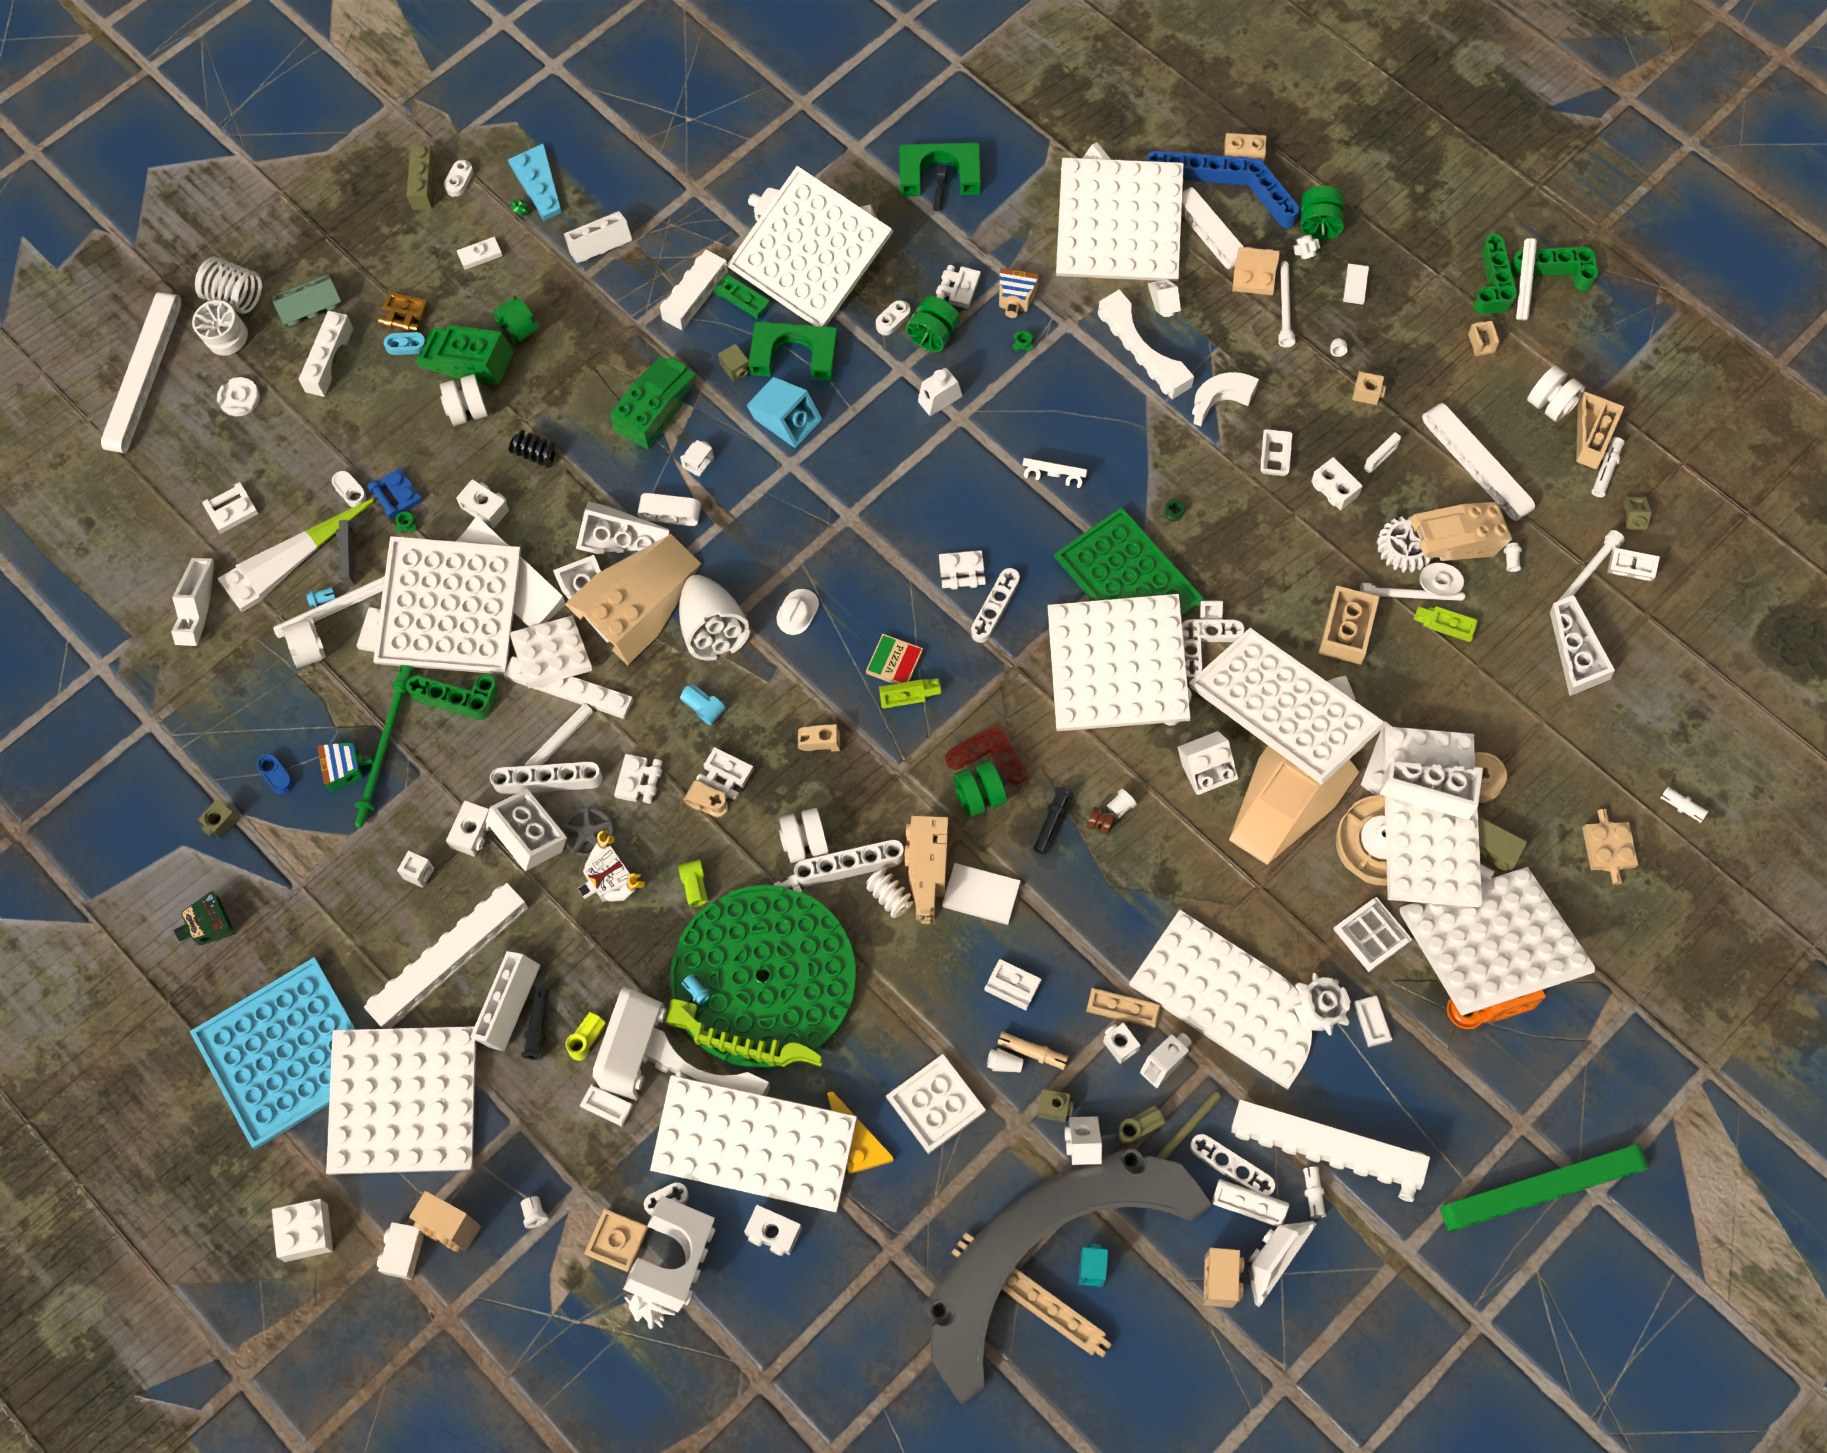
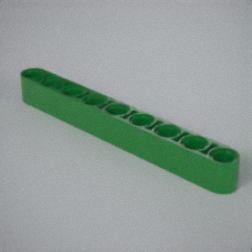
[1439,1144,1650,1232]

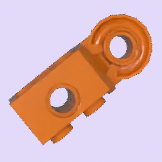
[1447,989,1546,1029]

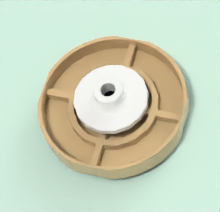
[1336,795,1387,886]

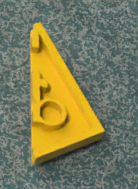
[827,1091,893,1174]

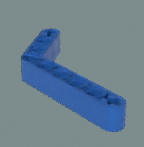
[1146,151,1299,228]

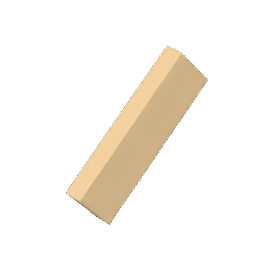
[1086,988,1160,1029]

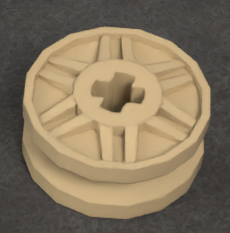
[1475,752,1507,803]

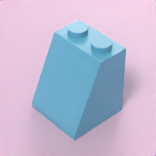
[747,377,822,448]

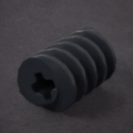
[508,430,556,468]

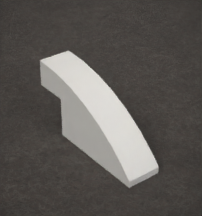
[171,558,214,646]

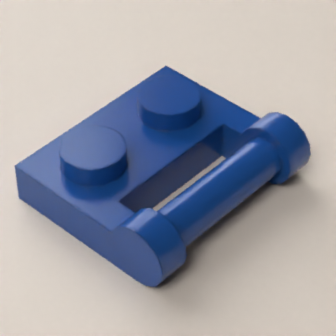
[368,468,423,519]

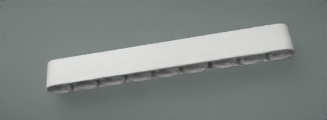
[101,292,181,453]

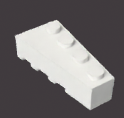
[1550,595,1615,696]

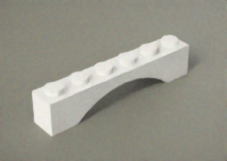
[1098,290,1194,399]
[642,1028,771,1096]

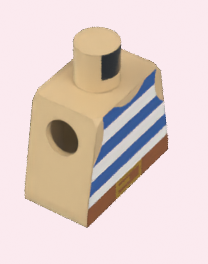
[999,268,1039,318]

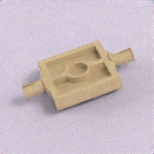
[1582,809,1638,885]

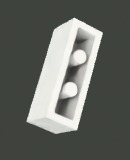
[564,211,632,263]

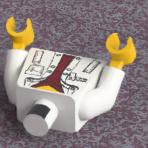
[577,830,645,902]

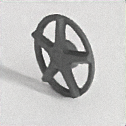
[562,807,613,857]

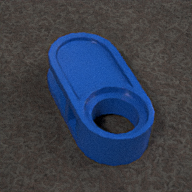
[257,754,293,794]

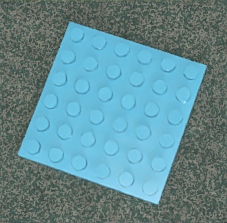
[190,957,356,1150]

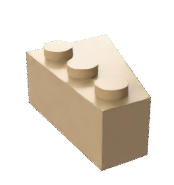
[1576,391,1624,470]

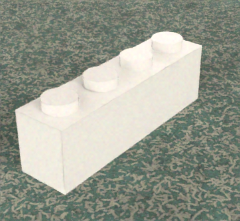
[660,250,728,331]
[470,951,540,1051]

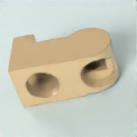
[798,724,840,751]

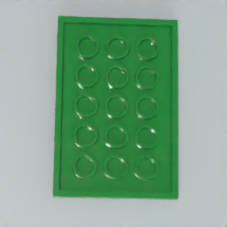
[1054,507,1204,618]

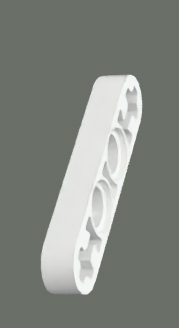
[971,568,1020,643]
[1190,1134,1275,1196]

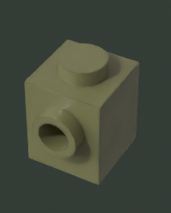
[1037,1089,1074,1122]

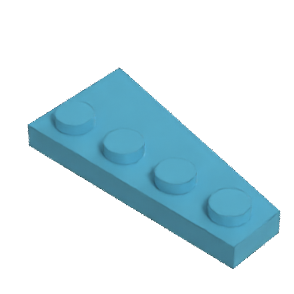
[508,144,562,221]

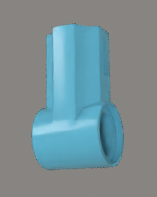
[680,684,726,725]

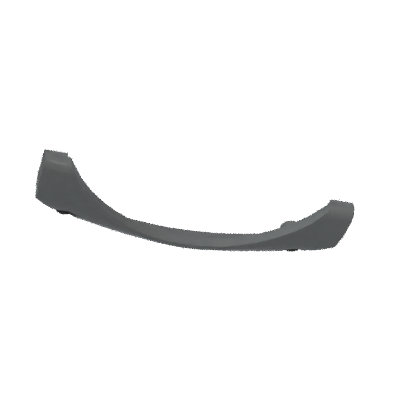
[924,1147,1212,1406]

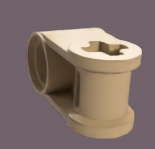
[683,780,729,817]

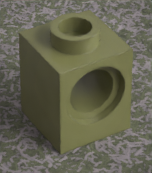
[718,344,750,382]
[198,799,239,839]

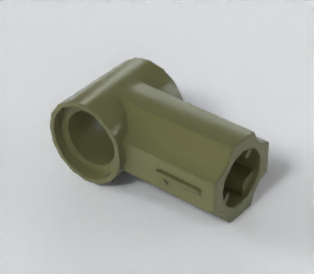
[1117,1106,1165,1145]

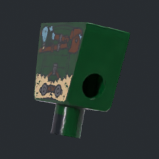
[174,891,235,945]

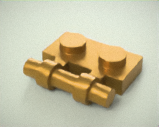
[378,292,429,332]

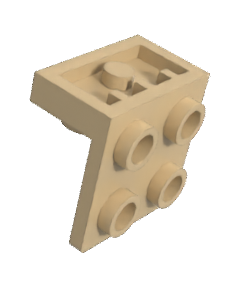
[1232,247,1280,295]

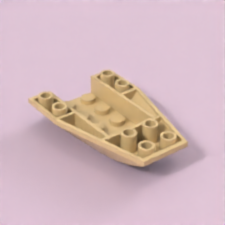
[1229,745,1359,865]

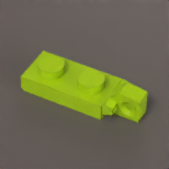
[1413,606,1478,642]
[879,679,941,709]

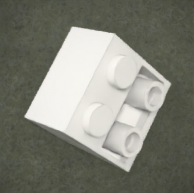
[1177,731,1238,795]

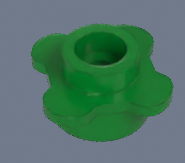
[510,199,530,217]
[1013,331,1034,351]
[395,512,417,533]

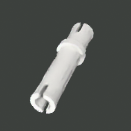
[1591,437,1624,497]

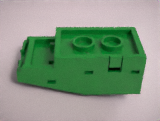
[415,325,514,385]
[610,355,697,450]

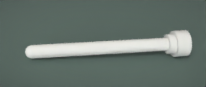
[1278,261,1295,347]
[1557,530,1625,602]
[1360,583,1466,601]

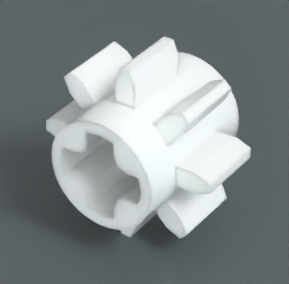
[1293,235,1320,259]

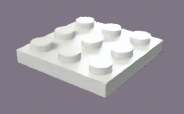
[510,615,592,688]
[886,1054,986,1154]

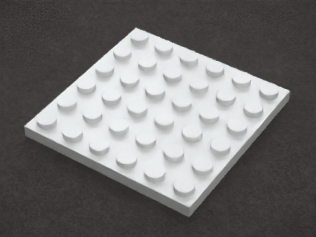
[1056,158,1183,281]
[727,166,894,327]
[373,536,521,674]
[1048,594,1190,731]
[1400,867,1595,1016]
[326,1027,476,1175]

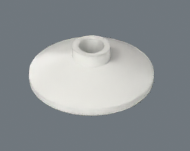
[1420,563,1464,598]

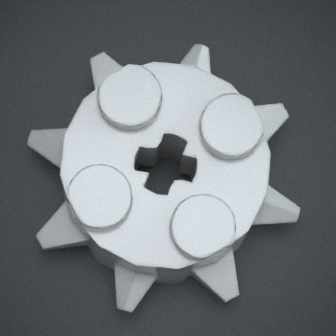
[1294,973,1351,1035]

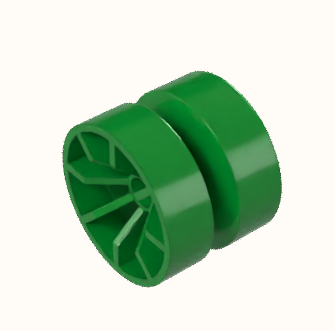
[1300,186,1344,240]
[906,296,960,352]
[953,760,1007,818]

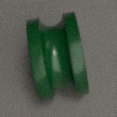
[1164,500,1184,522]

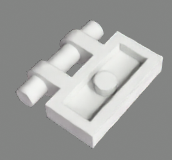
[936,265,980,309]
[939,551,985,590]
[696,747,754,800]
[614,754,662,804]

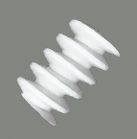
[866,867,913,918]

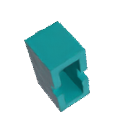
[1078,1244,1108,1287]

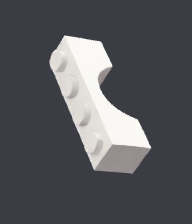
[299,311,354,397]

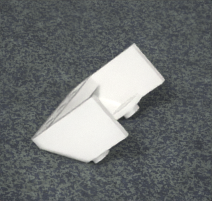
[593,987,667,1101]

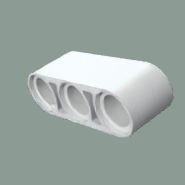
[637,493,701,526]

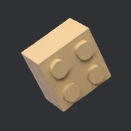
[1203,1248,1244,1308]

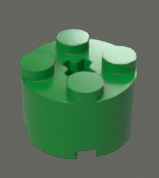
[493,295,539,345]

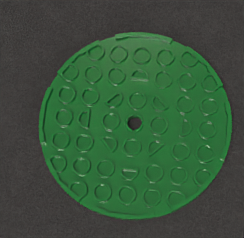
[670,885,856,1069]

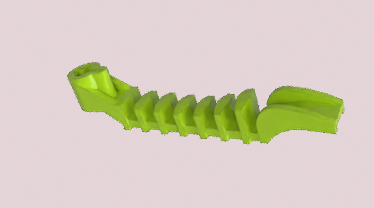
[665,999,823,1067]

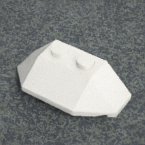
[1248,1221,1316,1307]

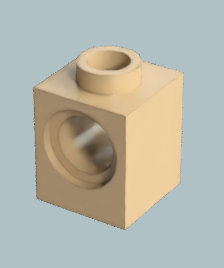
[1352,372,1386,405]

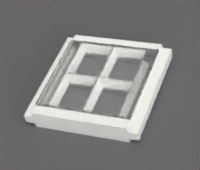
[1333,897,1412,972]

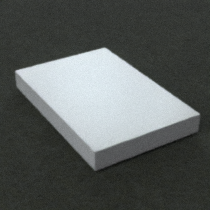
[942,863,1020,925]

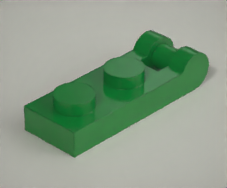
[713,275,770,319]

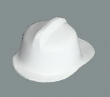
[777,589,819,635]

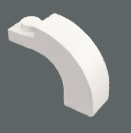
[1192,373,1259,426]

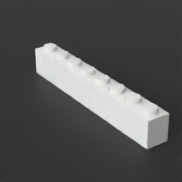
[364,883,529,1029]
[1232,1100,1430,1191]

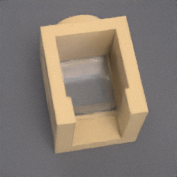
[1468,321,1499,356]

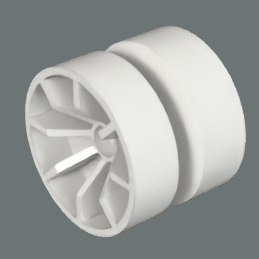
[192,300,248,355]
[1527,365,1585,422]
[440,374,488,426]
[779,808,828,863]

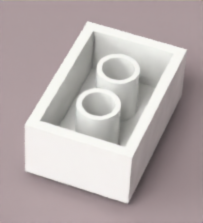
[486,789,567,871]

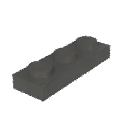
[336,520,354,587]

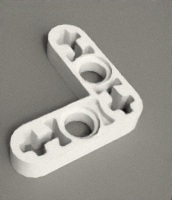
[1182,619,1244,681]

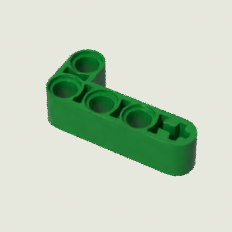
[1473,234,1517,314]
[1510,247,1598,291]
[406,674,499,720]

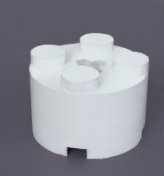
[282,618,326,668]

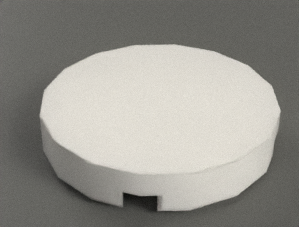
[217,377,260,416]

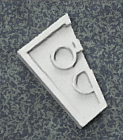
[1361,721,1392,795]

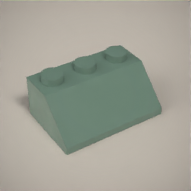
[272,273,341,326]

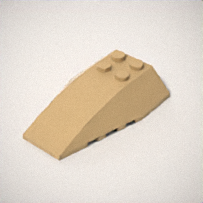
[565,534,701,665]

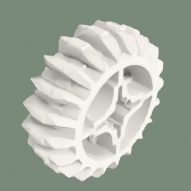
[1377,516,1433,573]

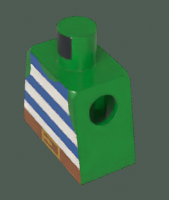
[317,743,374,792]

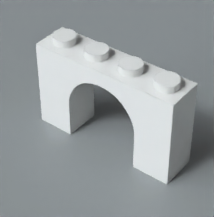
[623,1195,715,1312]

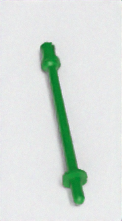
[355,665,414,828]

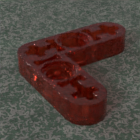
[945,727,1027,785]

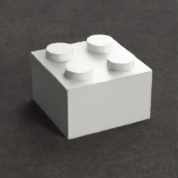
[272,1199,333,1262]

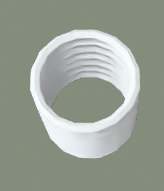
[195,256,262,314]

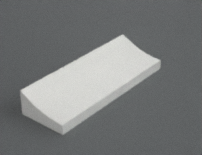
[455,516,566,627]

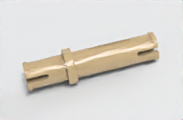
[997,1031,1069,1070]

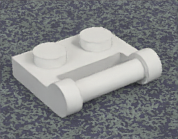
[202,482,258,534]

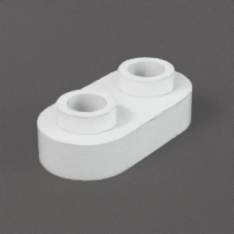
[444,160,473,197]
[876,300,910,335]

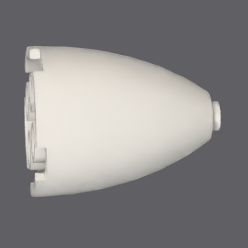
[679,575,750,661]

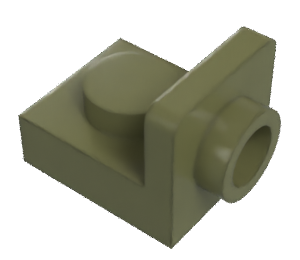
[1623,497,1652,529]

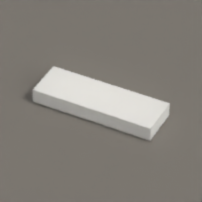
[1211,1179,1289,1227]

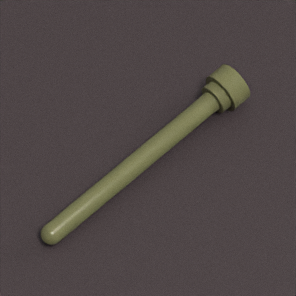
[1156,1091,1221,1160]

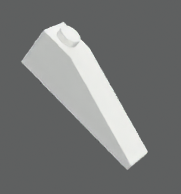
[576,501,669,554]
[553,555,610,643]

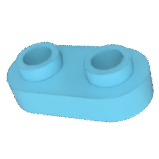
[384,332,426,355]

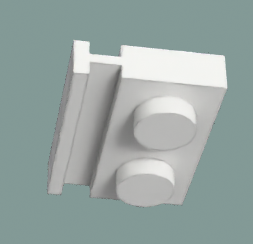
[984,959,1041,1010]

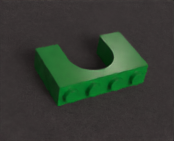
[899,142,980,196]
[749,321,838,381]

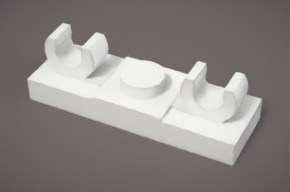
[1023,458,1088,488]

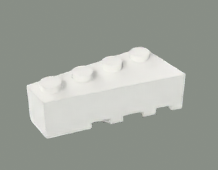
[1379,761,1483,820]

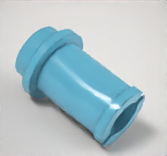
[306,587,335,607]
[682,974,710,1005]

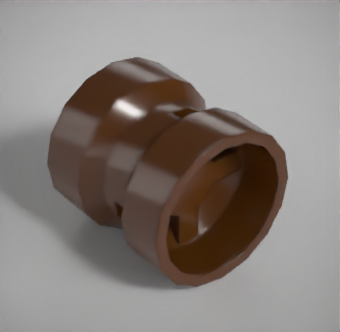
[1087,806,1116,835]

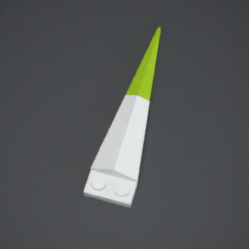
[218,498,374,612]

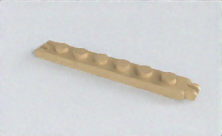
[951,1233,1112,1358]

